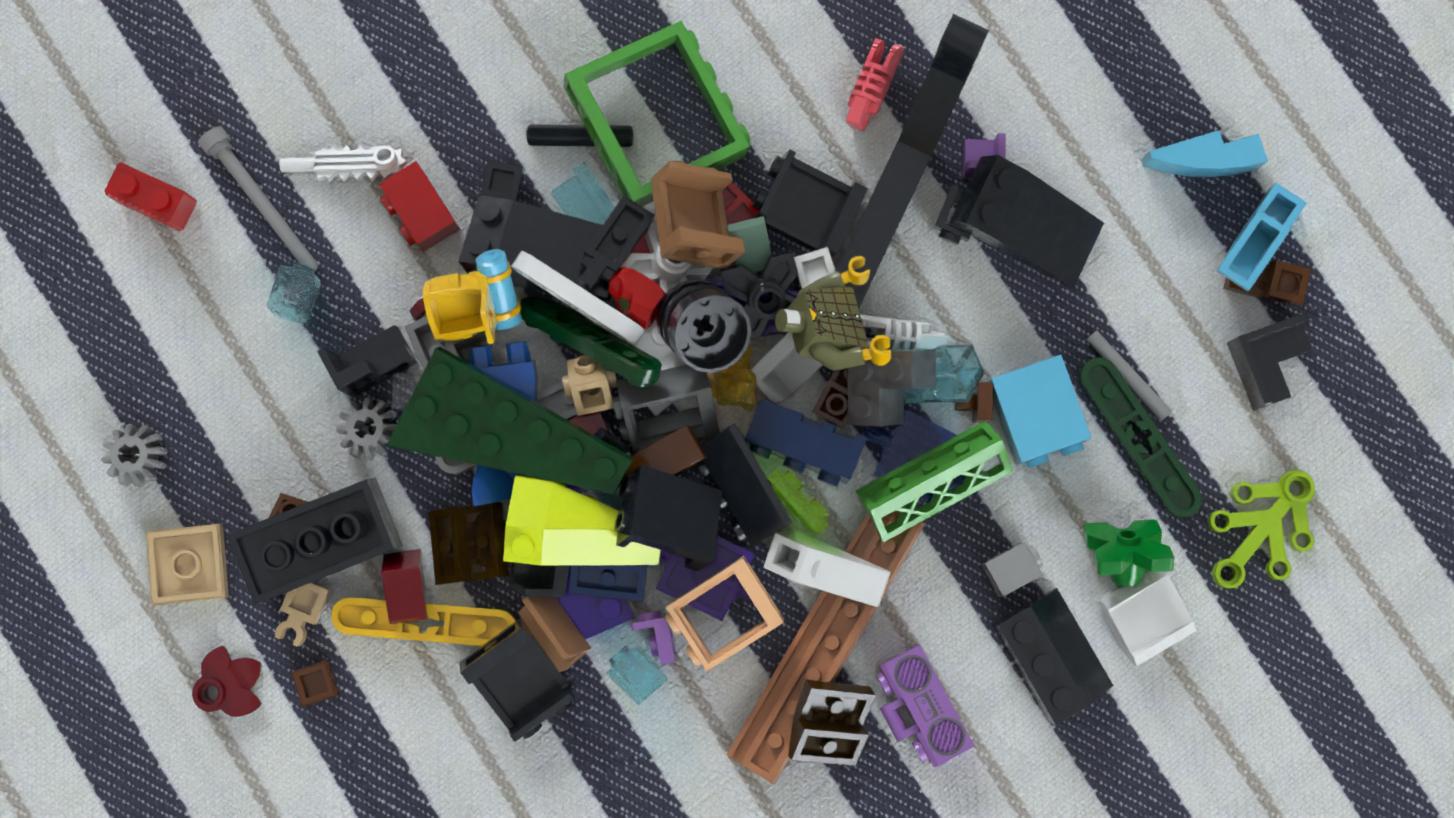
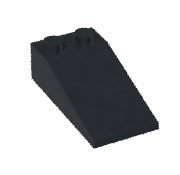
[950,155,1104,288]
[458,195,611,301]
[227,478,403,605]

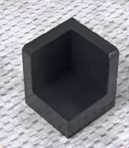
[509,562,570,597]

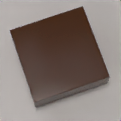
[291,660,340,708]

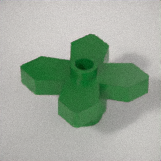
[1083,519,1174,587]

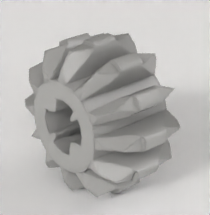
[336,397,397,461]
[101,424,168,487]

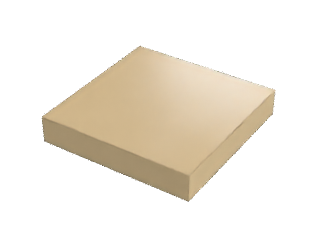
[146,524,229,606]

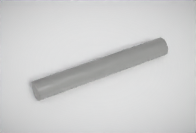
[1086,330,1172,421]

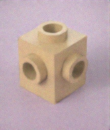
[562,355,617,416]

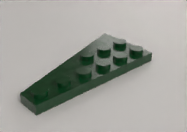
[386,347,634,494]

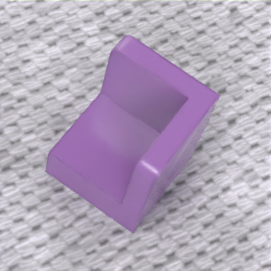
[963,133,1006,178]

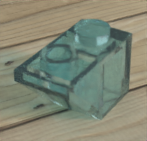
[904,345,984,403]
[606,645,669,705]

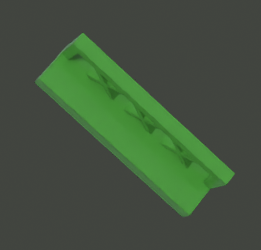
[855,421,1013,542]

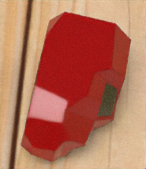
[608,267,666,330]

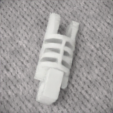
[860,314,948,351]

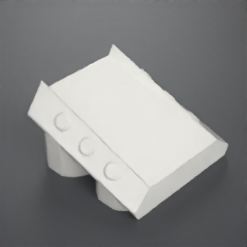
[1100,571,1196,667]

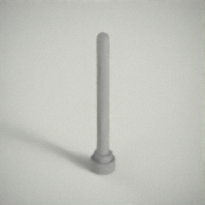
[198,126,318,273]

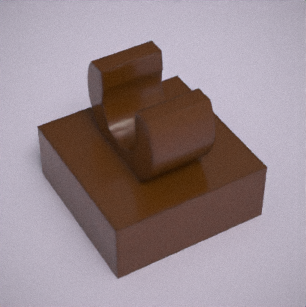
[955,383,993,423]

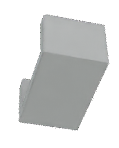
[747,332,823,405]

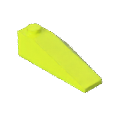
[503,475,661,566]

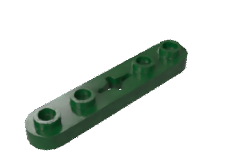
[520,297,662,387]
[1079,358,1202,518]

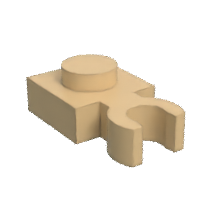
[275,582,331,647]

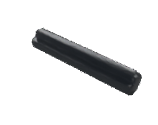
[526,124,634,147]

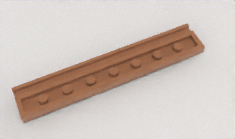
[727,510,925,784]

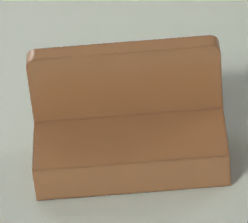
[518,596,591,672]

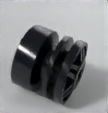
[656,279,752,373]

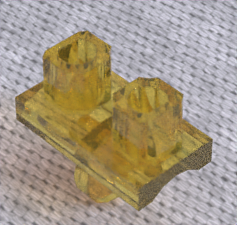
[710,344,757,411]

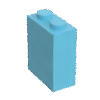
[987,355,1092,469]

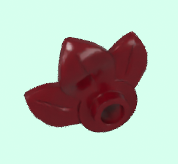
[192,646,262,717]

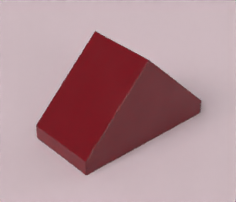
[381,549,428,624]

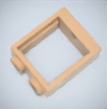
[665,556,784,671]

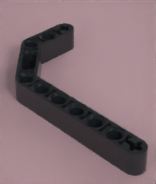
[836,14,989,308]

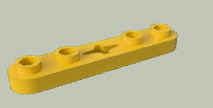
[331,597,516,646]

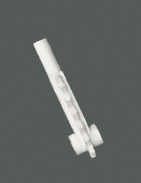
[279,145,408,183]

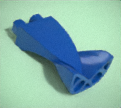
[470,341,538,506]

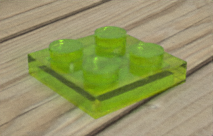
[767,468,830,538]

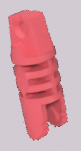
[846,38,905,132]

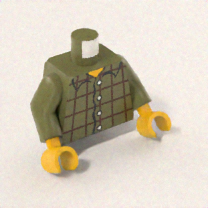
[775,256,891,371]

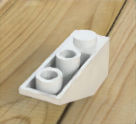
[763,529,891,607]

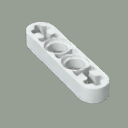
[511,251,645,346]

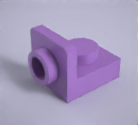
[631,611,677,664]

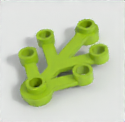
[1207,470,1315,589]

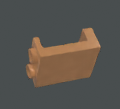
[651,161,745,269]

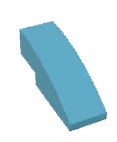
[1141,130,1268,177]
[1217,183,1307,292]

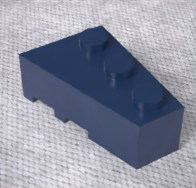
[744,399,867,487]

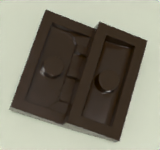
[428,502,509,585]
[788,680,876,766]

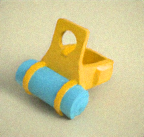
[422,249,522,344]

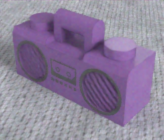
[876,644,975,768]

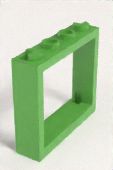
[563,21,750,207]

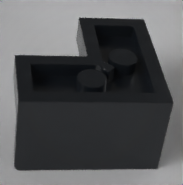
[1227,312,1312,411]
[317,325,418,398]

